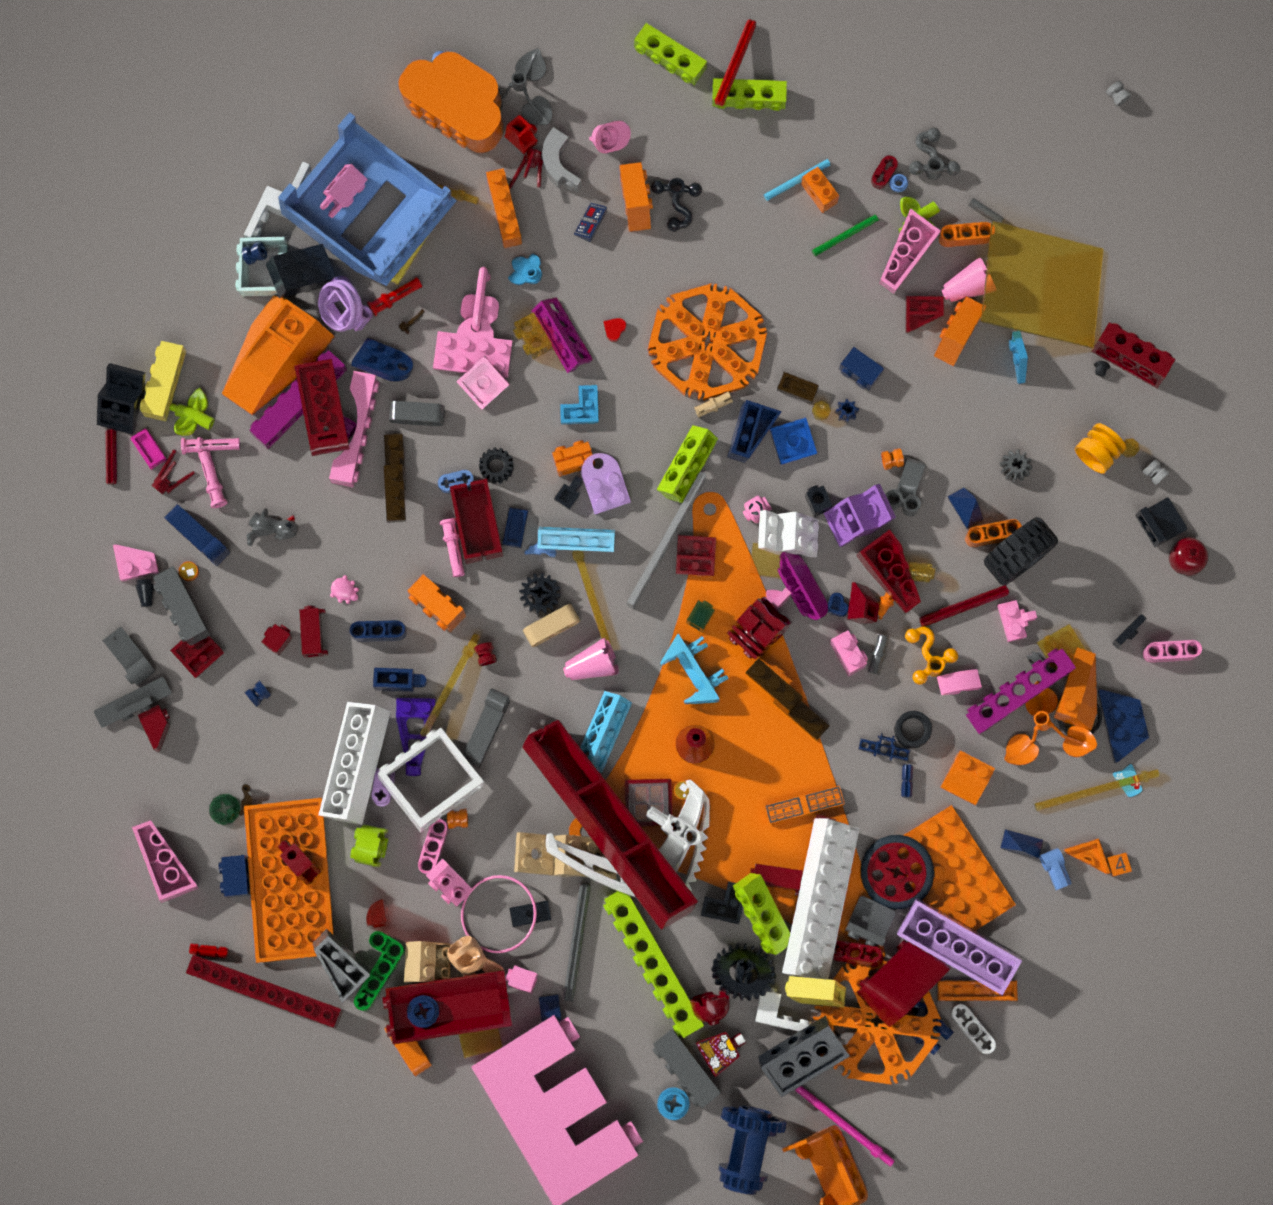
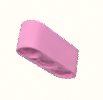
[1142,640,1202,663]
[418,819,449,875]

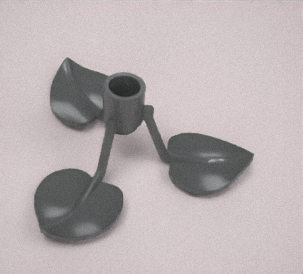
[498,48,552,125]

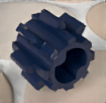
[835,398,859,424]

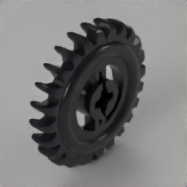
[711,943,776,1001]

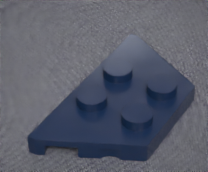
[1097,689,1149,763]

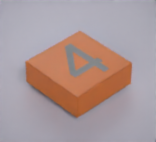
[1106,853,1132,877]

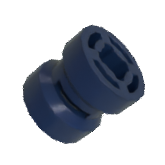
[241,241,267,265]
[244,680,272,707]

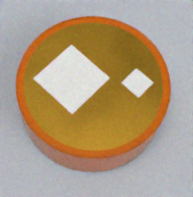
[179,561,199,581]
[674,780,690,801]

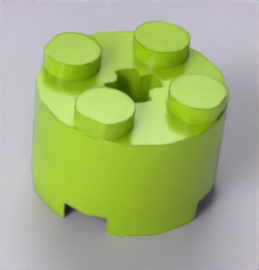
[350,824,388,868]

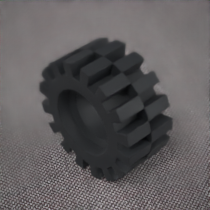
[479,447,514,484]

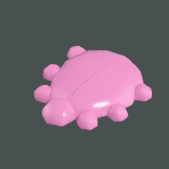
[330,575,359,604]

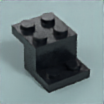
[97,363,146,434]

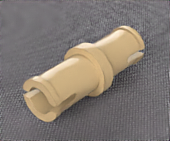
[694,392,733,418]

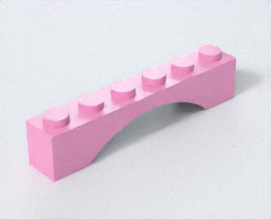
[329,371,380,488]

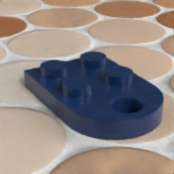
[351,338,413,382]

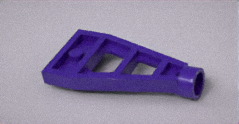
[396,698,436,776]

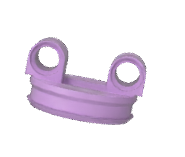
[318,276,373,332]

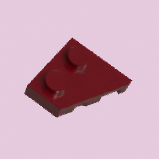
[905,296,944,333]

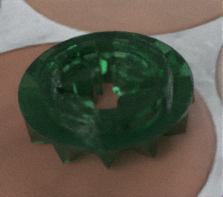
[209,794,240,825]

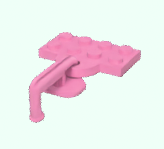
[433,267,513,379]

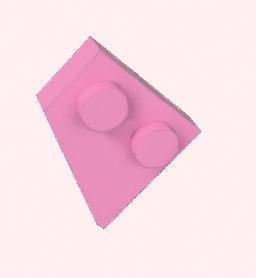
[113,545,159,581]

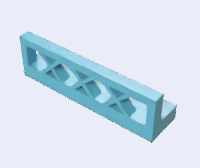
[537,526,615,552]
[580,691,632,773]

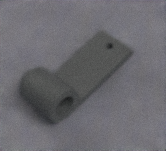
[102,627,156,685]

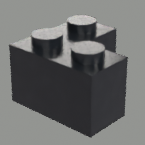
[700,881,743,925]

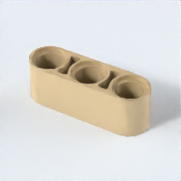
[523,604,581,648]

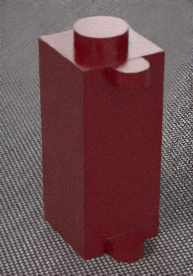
[299,605,328,658]
[750,864,803,896]

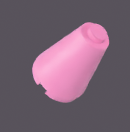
[941,257,996,302]
[563,638,619,680]

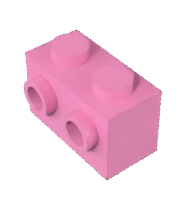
[830,631,868,677]
[426,859,473,907]

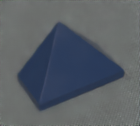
[947,488,984,529]
[1000,829,1043,859]

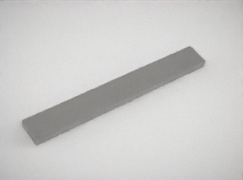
[627,471,706,609]

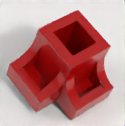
[504,115,538,155]

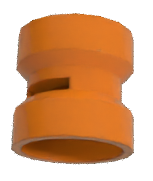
[881,448,904,470]
[447,808,468,829]

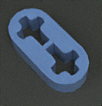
[438,470,474,493]

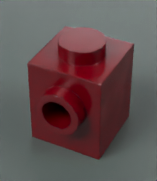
[261,624,293,656]

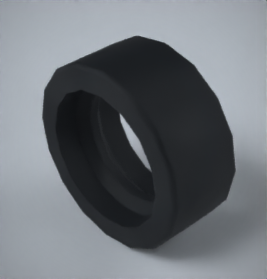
[894,710,932,749]

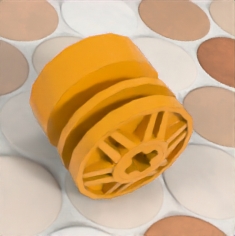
[1074,423,1127,474]

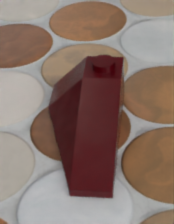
[856,530,921,614]

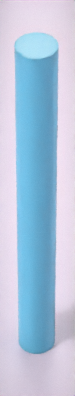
[764,159,830,201]

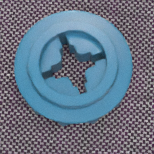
[657,1088,689,1120]

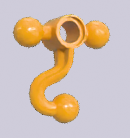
[905,627,959,685]

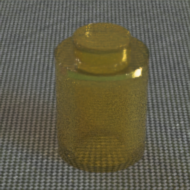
[908,561,935,583]

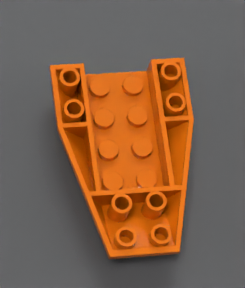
[222,295,334,415]

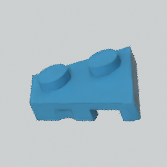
[1009,331,1028,384]

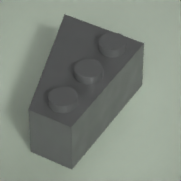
[313,929,370,1003]

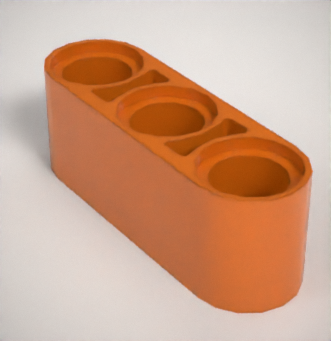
[938,222,994,247]
[965,519,1022,547]
[384,1027,432,1077]

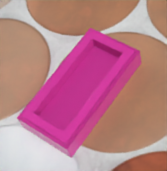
[130,428,167,470]

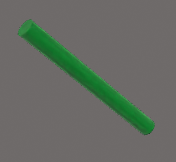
[812,214,879,256]

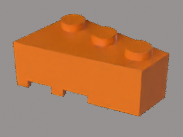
[619,162,653,232]
[407,574,466,633]

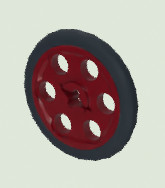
[860,835,934,909]

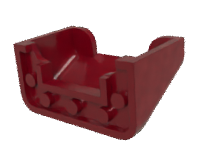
[856,939,951,1028]

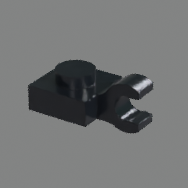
[554,475,583,510]

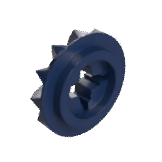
[407,996,439,1028]

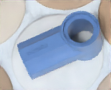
[1039,848,1072,890]

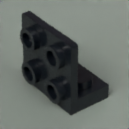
[1135,497,1188,548]

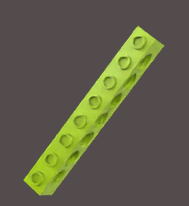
[603,891,704,1038]

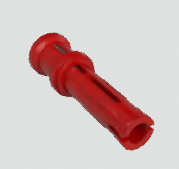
[367,277,422,317]

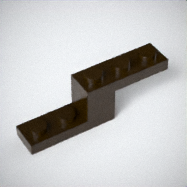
[383,433,406,523]
[745,658,830,741]

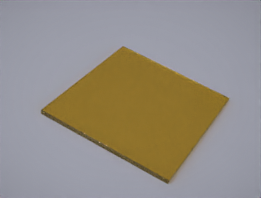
[981,221,1103,348]

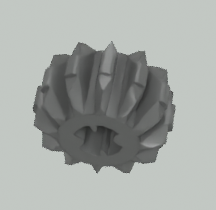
[1000,450,1033,482]

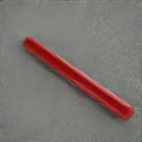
[715,19,756,106]

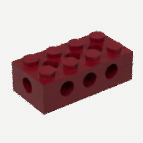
[1091,322,1176,389]

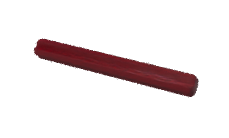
[919,585,1009,627]

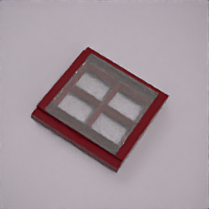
[625,779,673,827]

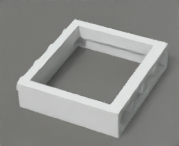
[378,728,484,833]

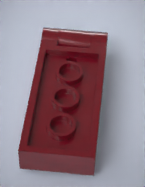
[294,359,350,456]

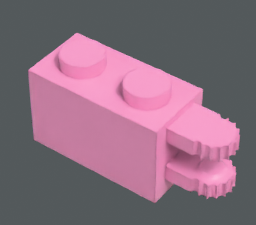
[320,164,368,218]

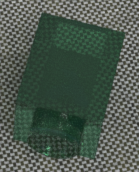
[686,600,715,633]

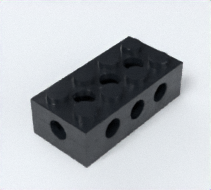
[758,1015,850,1097]

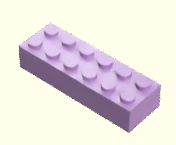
[897,898,1022,995]

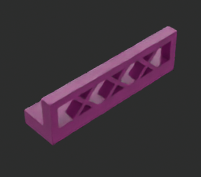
[531,297,593,373]

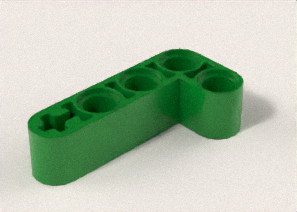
[354,931,405,1011]

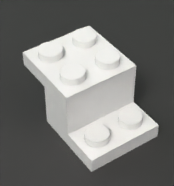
[758,510,819,558]

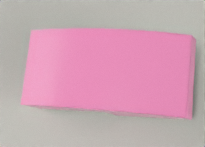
[937,669,982,695]

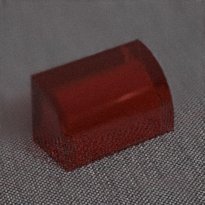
[366,899,391,929]

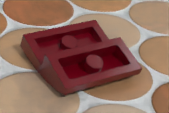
[676,535,716,576]
[170,636,224,679]

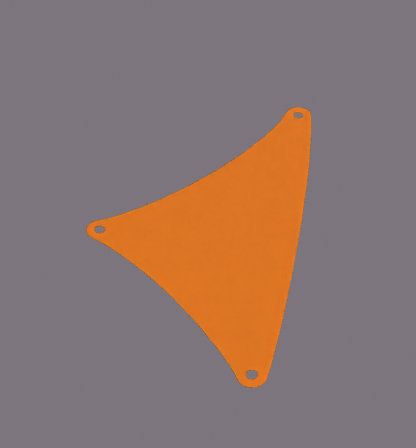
[569,492,885,971]

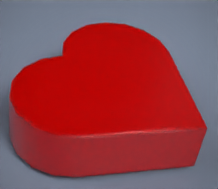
[603,318,626,342]

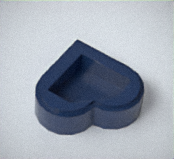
[827,592,849,617]

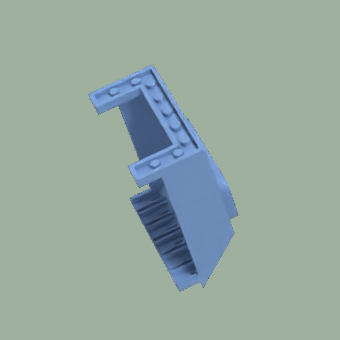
[278,112,457,286]

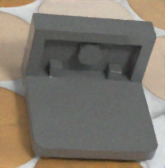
[844,896,895,948]

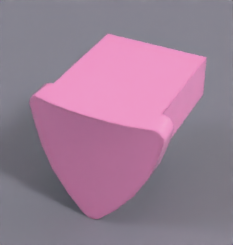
[766,588,791,611]

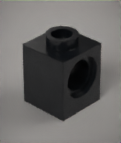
[805,485,833,517]

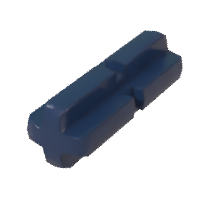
[901,764,913,798]

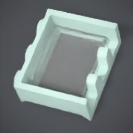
[236,237,288,297]

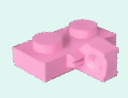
[997,600,1037,642]

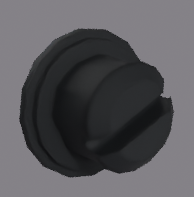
[1094,361,1111,377]

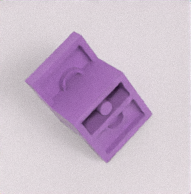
[823,484,896,547]

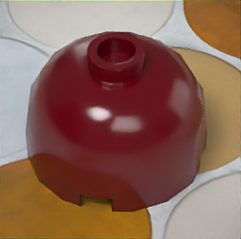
[1169,537,1209,576]
[690,991,730,1025]

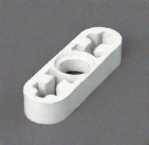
[951,1004,996,1054]

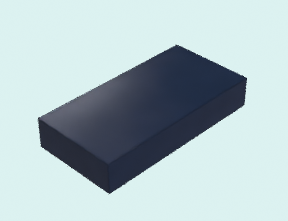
[502,507,528,548]
[539,995,561,1022]

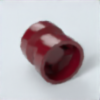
[474,642,497,666]

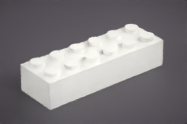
[319,702,391,825]

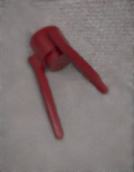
[509,148,543,189]
[151,449,195,495]

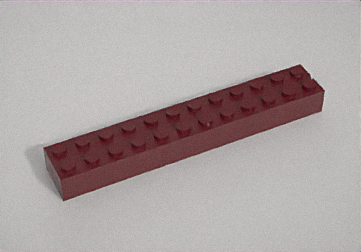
[522,720,698,930]

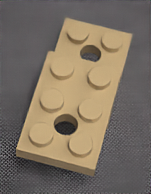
[514,832,616,880]

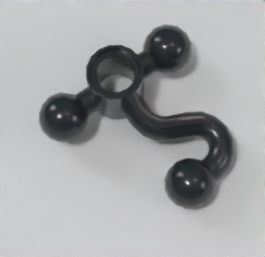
[651,178,702,232]

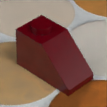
[138,705,171,752]

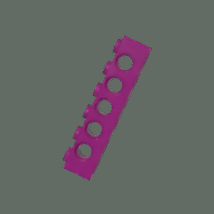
[966,648,1076,735]

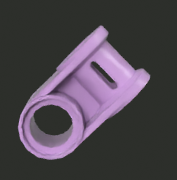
[372,768,395,807]

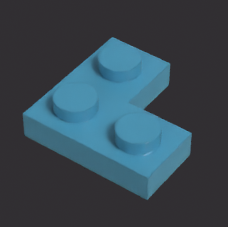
[560,385,599,425]

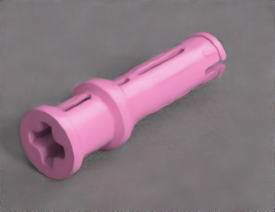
[181,437,240,455]
[198,451,228,509]
[440,518,465,577]

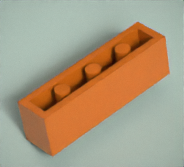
[486,168,522,248]

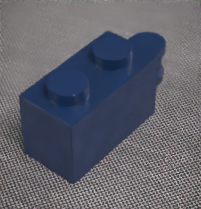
[373,667,427,692]

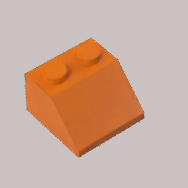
[940,750,995,805]

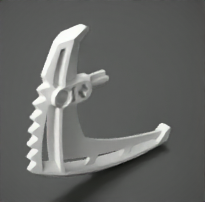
[546,780,710,897]

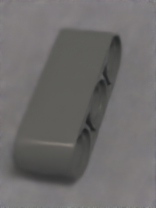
[389,401,445,426]

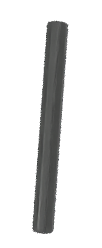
[563,884,590,1001]

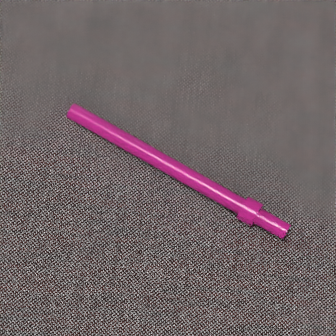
[795,1086,895,1167]

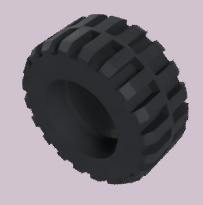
[984,517,1058,586]

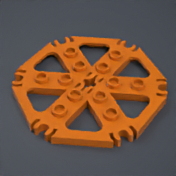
[648,283,767,400]
[813,961,942,1085]

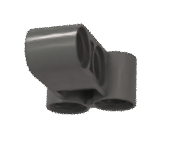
[886,458,926,517]

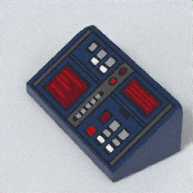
[574,203,607,242]

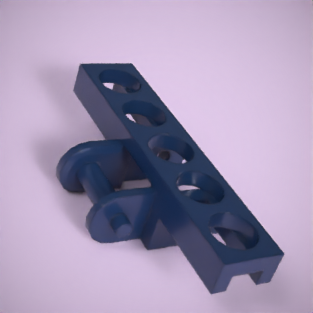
[858,733,910,761]

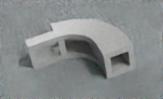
[542,127,582,192]

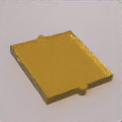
[749,543,781,578]

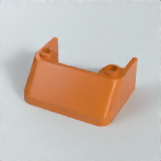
[782,1125,868,1205]

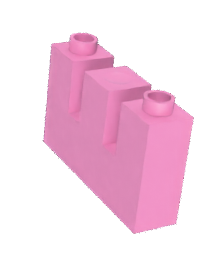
[472,1016,643,1205]

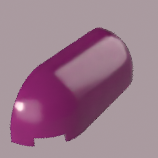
[778,552,828,620]

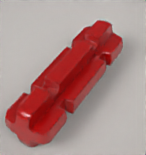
[189,943,228,958]

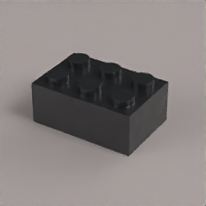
[266,244,336,299]

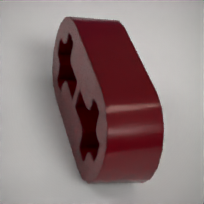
[871,155,898,189]

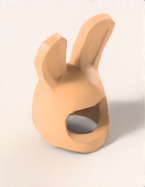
[447,936,505,976]

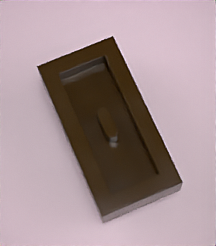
[777,372,819,404]

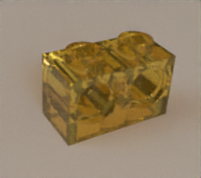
[513,312,552,359]

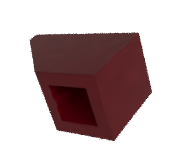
[847,582,879,624]

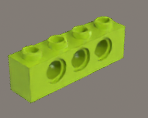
[634,23,707,86]
[712,78,787,111]
[656,425,718,503]
[733,873,790,955]

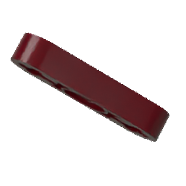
[833,940,884,967]

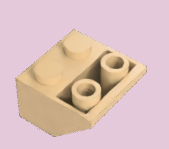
[404,941,451,983]

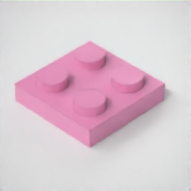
[456,356,510,410]

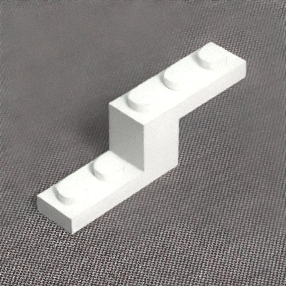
[244,162,312,238]
[724,980,812,1032]

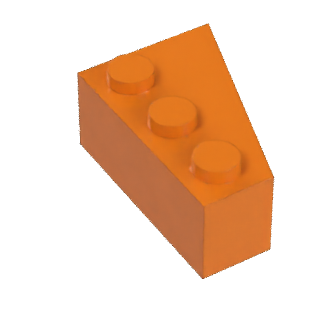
[934,296,986,366]

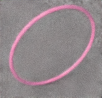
[461,875,537,953]

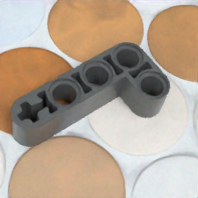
[463,688,511,767]

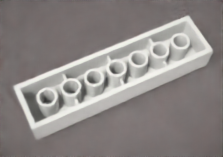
[782,818,860,980]

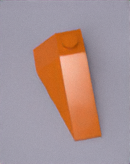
[1054,647,1097,731]

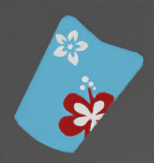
[1113,764,1143,797]

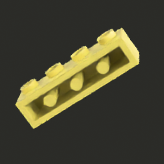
[140,341,187,422]

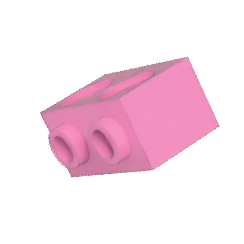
[506,966,538,994]

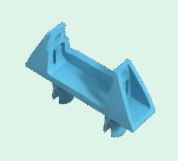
[660,634,729,704]

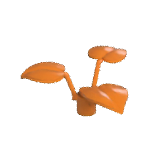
[1004,681,1097,765]

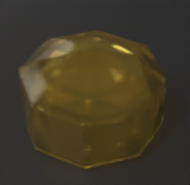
[812,401,831,421]
[1122,438,1140,458]

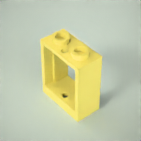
[785,976,846,1007]

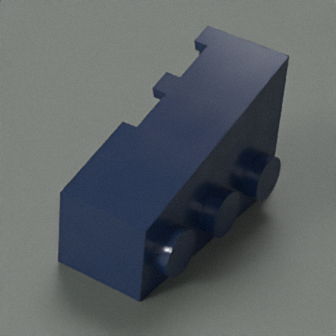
[727,400,782,463]

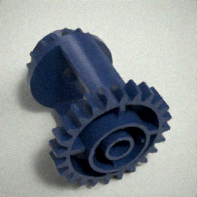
[718,1106,787,1195]

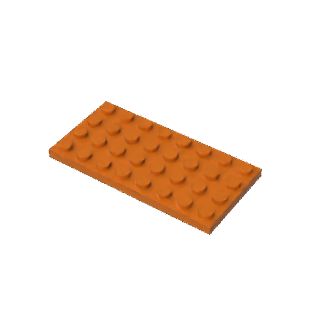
[244,798,334,963]

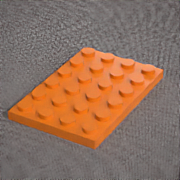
[898,805,1016,931]

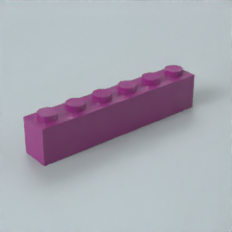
[249,350,347,450]

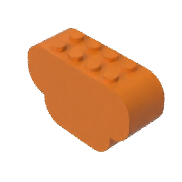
[398,52,504,153]

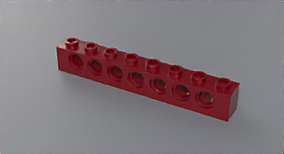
[186,955,343,1029]

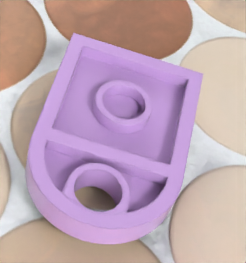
[581,453,631,514]

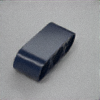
[349,620,407,642]

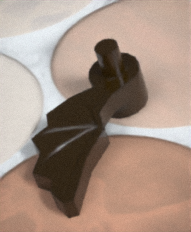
[398,309,425,334]
[239,784,253,816]

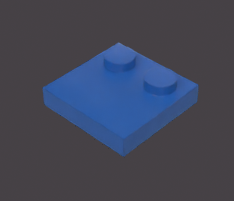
[770,418,817,465]

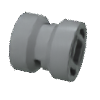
[1106,80,1132,107]
[1143,459,1170,485]

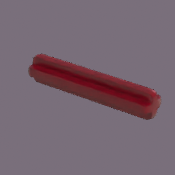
[105,429,117,485]

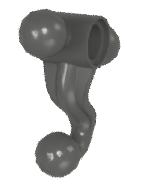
[909,128,960,180]

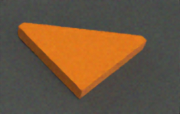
[1064,839,1111,874]

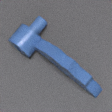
[524,543,557,558]

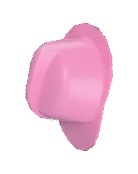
[589,121,631,154]

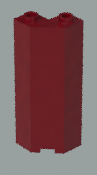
[382,970,512,1045]

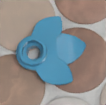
[508,254,542,285]

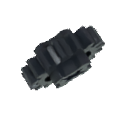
[519,573,561,615]

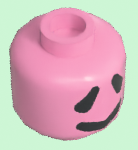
[743,496,772,524]

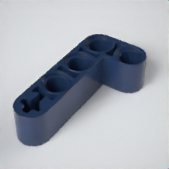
[164,504,230,567]

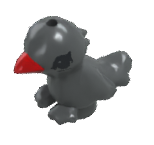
[246,508,297,546]

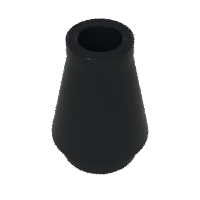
[135,579,154,607]

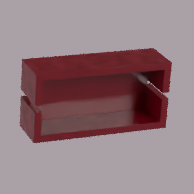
[449,479,503,564]

